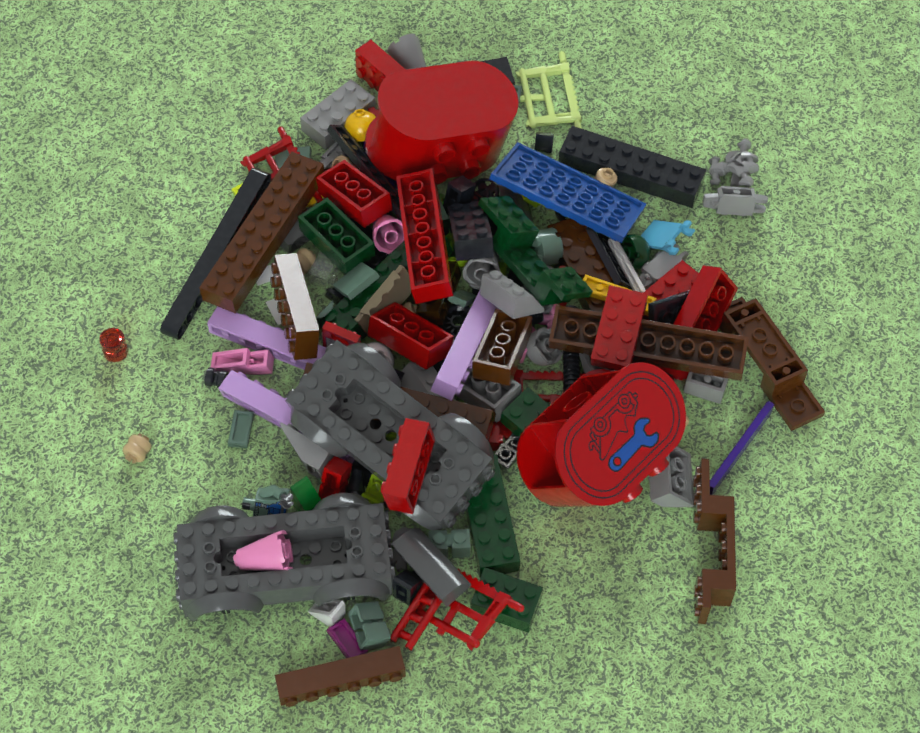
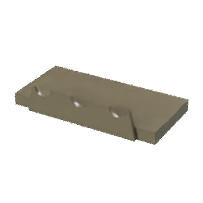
[354,265,411,339]

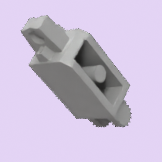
[702,186,768,216]
[639,244,689,290]

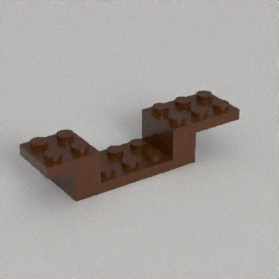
[719,297,825,431]
[693,459,736,624]

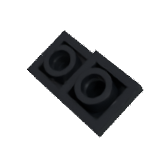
[495,433,520,469]

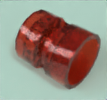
[99,328,128,363]

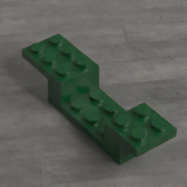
[478,196,593,306]

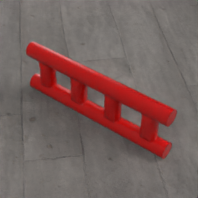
[390,583,442,651]

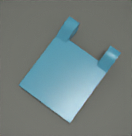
[641,220,695,255]

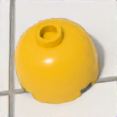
[344,109,376,142]

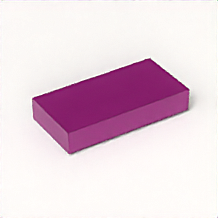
[327,618,368,658]

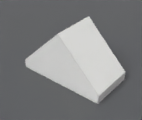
[308,599,346,627]

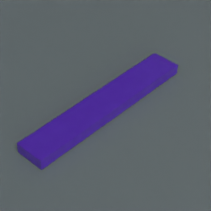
[710,401,774,495]

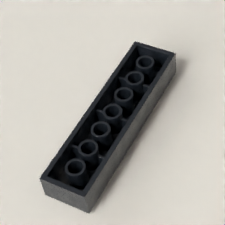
[558,126,706,208]

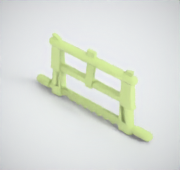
[515,51,582,129]

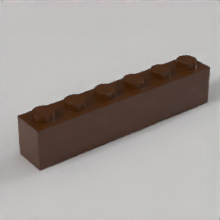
[275,646,406,707]

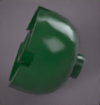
[620,234,651,270]

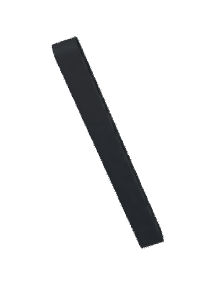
[160,168,271,340]

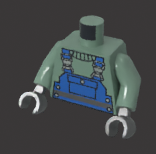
[242,484,294,516]

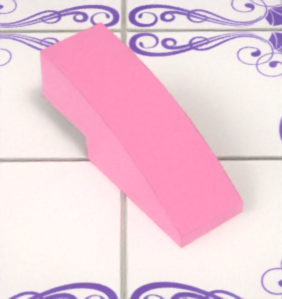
[211,348,274,375]

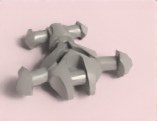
[709,138,759,187]

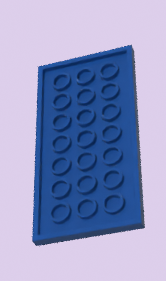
[489,142,646,243]

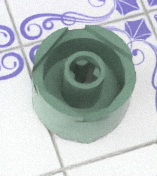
[531,228,563,266]

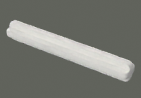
[608,239,646,293]

